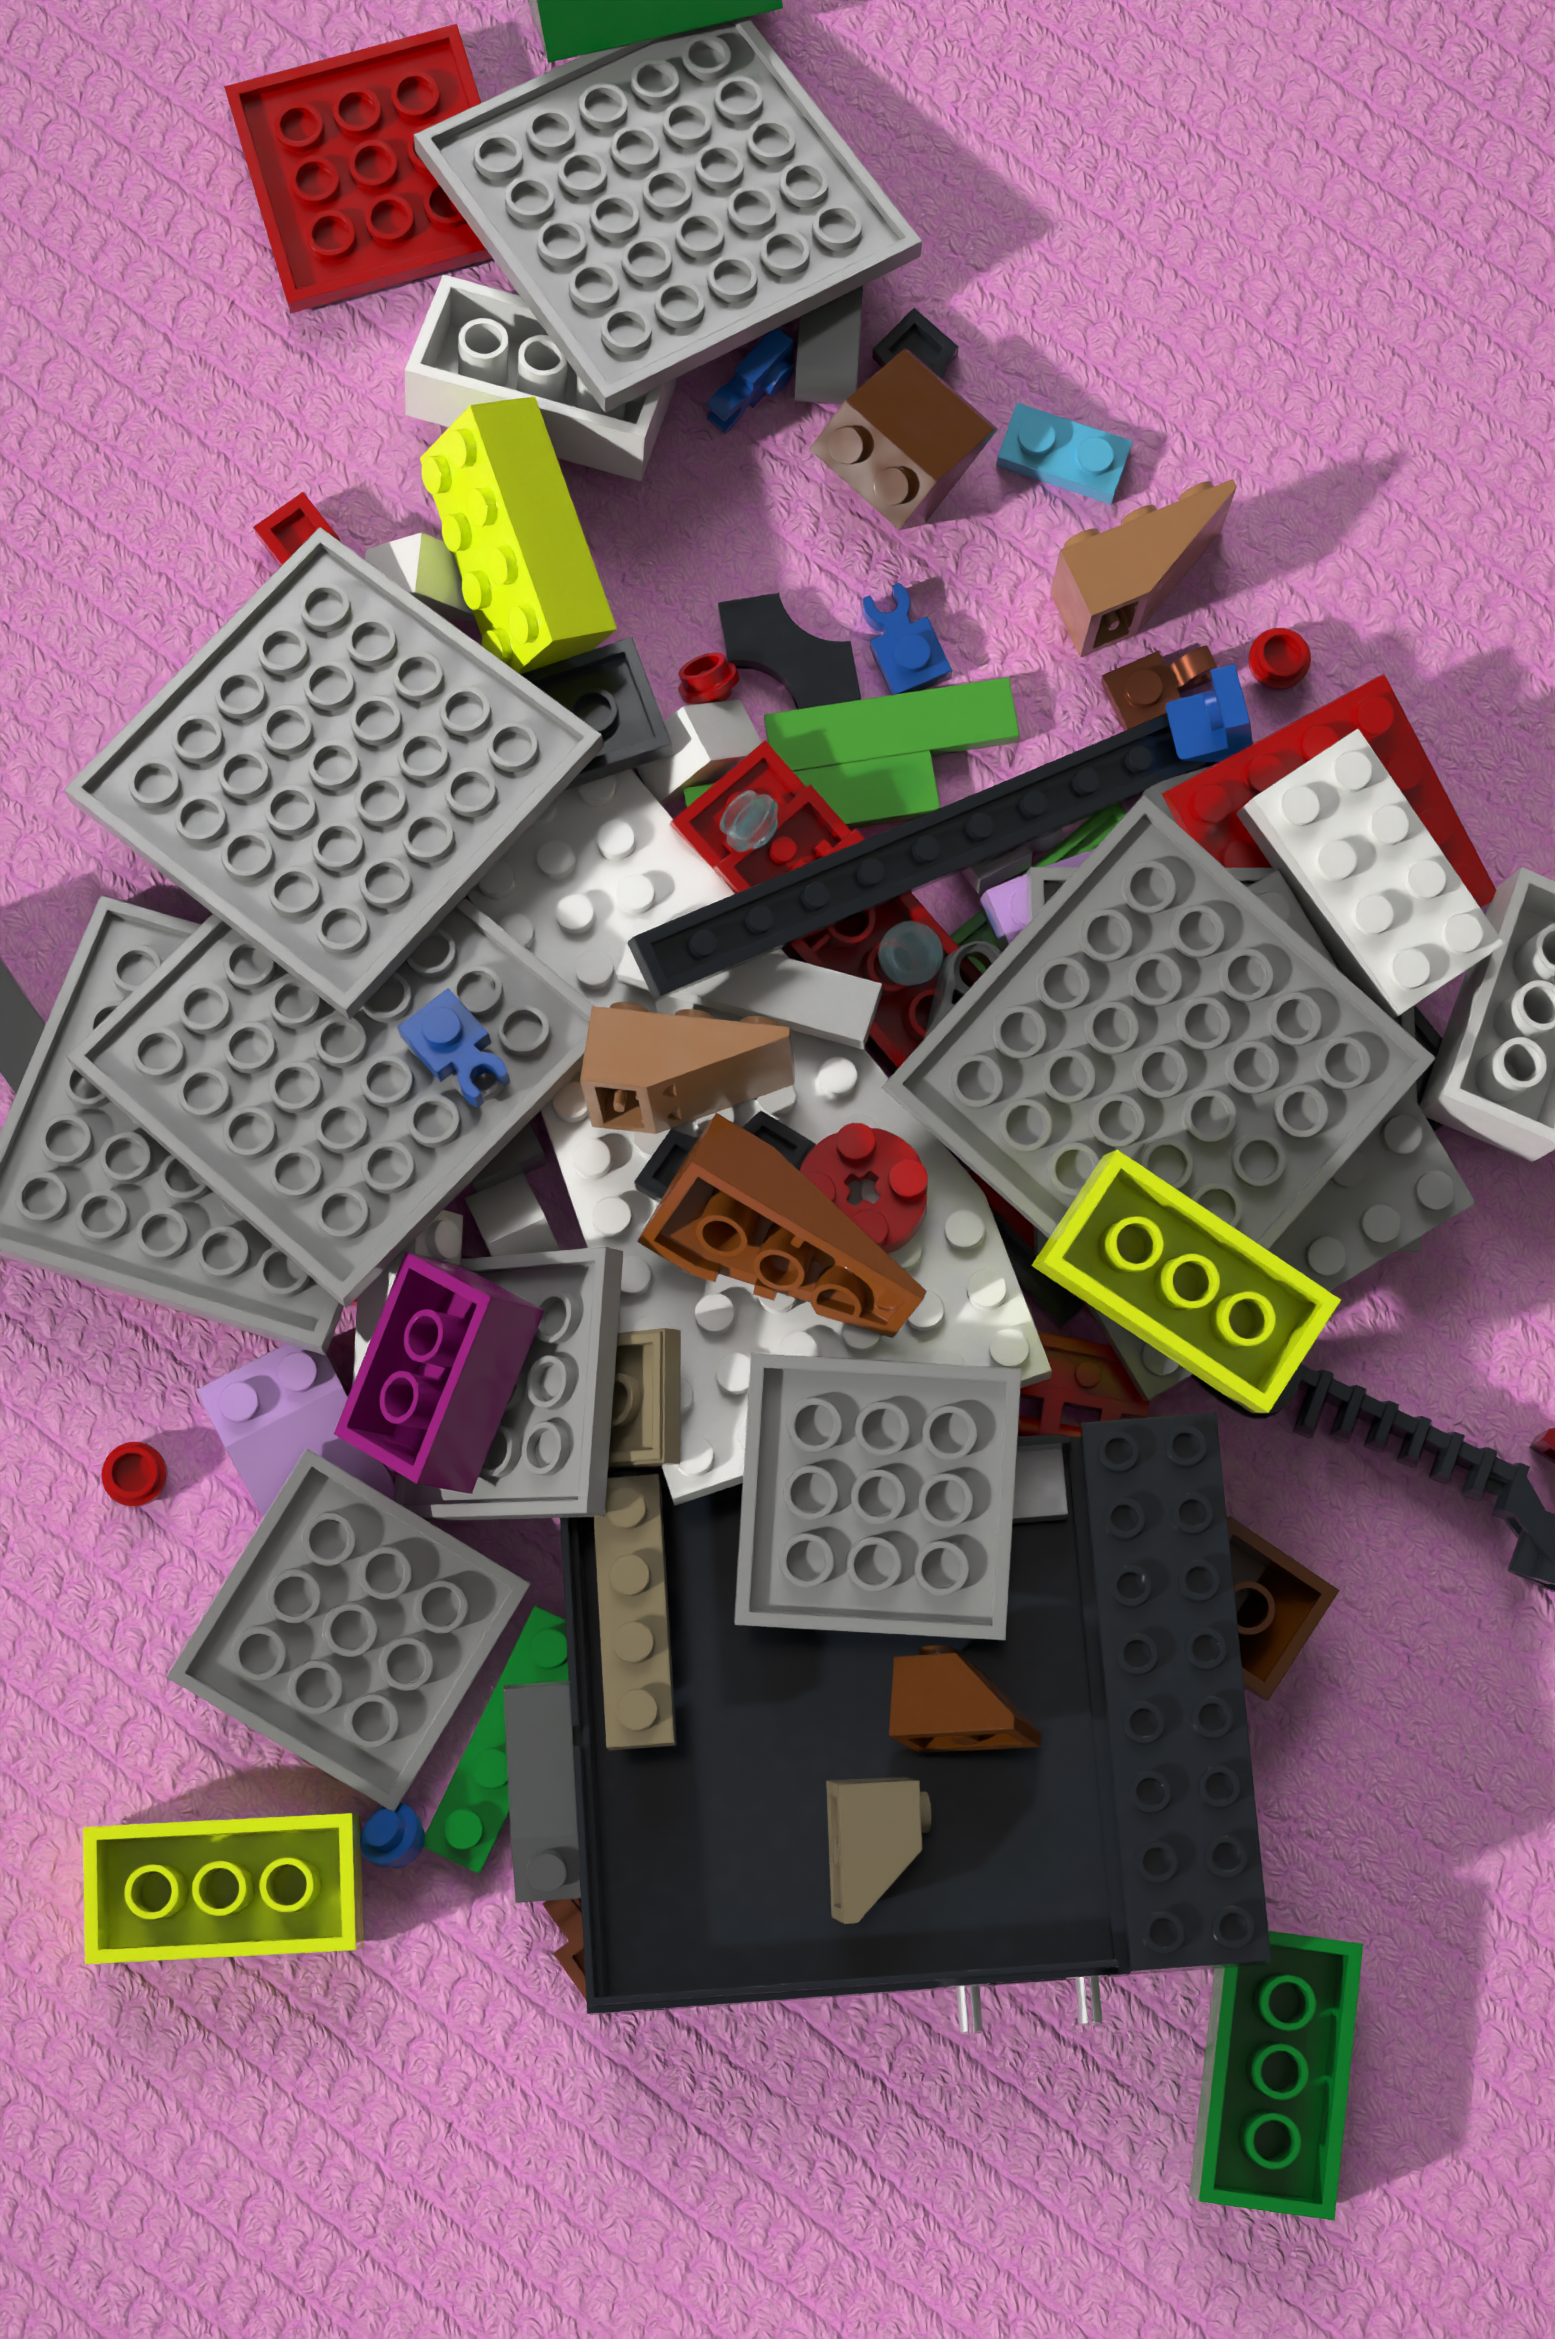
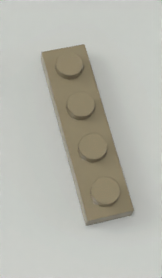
[594,1474,677,1750]

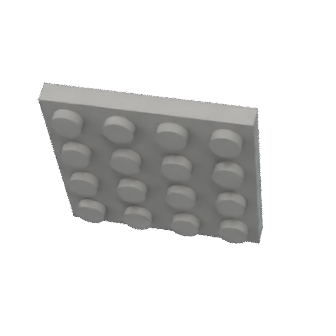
[394,1247,623,1521]
[734,1352,1021,1640]
[166,1448,531,1812]

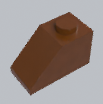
[889,1645,1042,1753]

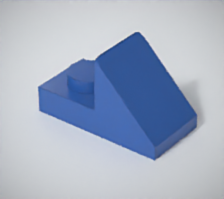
[1165,664,1253,762]

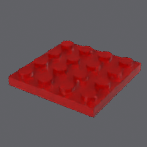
[224,24,492,314]
[1161,674,1496,908]

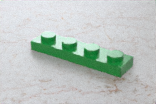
[423,1605,569,1874]

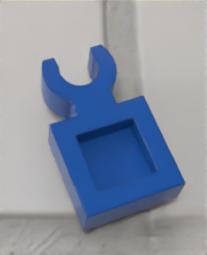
[706,328,794,434]
[862,583,953,695]
[397,988,510,1107]

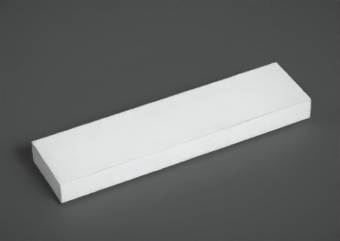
[616,917,882,1050]

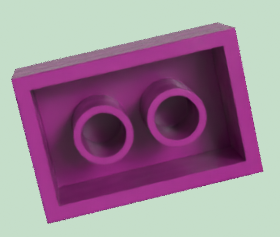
[334,1252,545,1494]

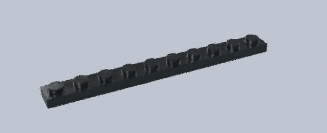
[627,713,1206,1002]

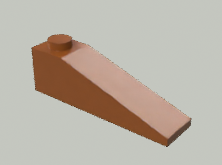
[637,1113,927,1338]

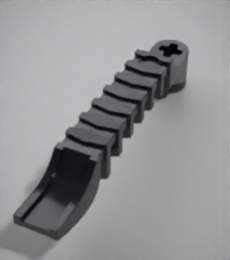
[1190,1363,1555,1593]

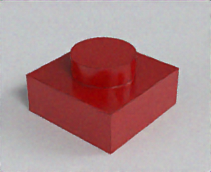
[253,492,341,567]

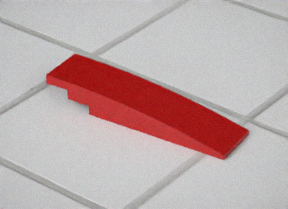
[669,740,982,1074]

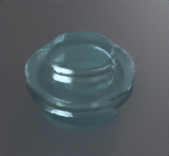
[720,790,778,852]
[878,921,943,986]

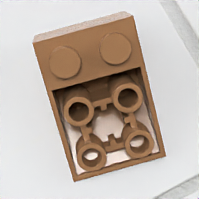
[1050,479,1237,658]
[580,1002,795,1134]

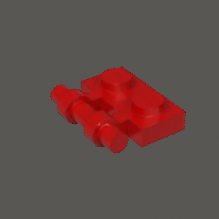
[1017,1331,1150,1438]

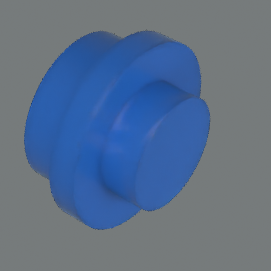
[360,1803,425,1868]

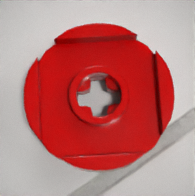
[800,1123,928,1254]

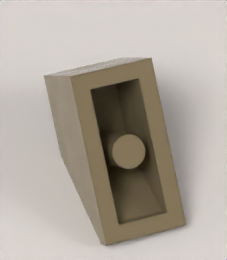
[826,1777,931,1924]

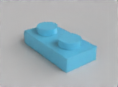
[996,403,1133,504]

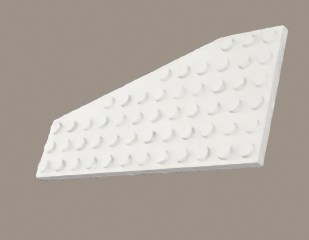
[467,769,1052,1506]

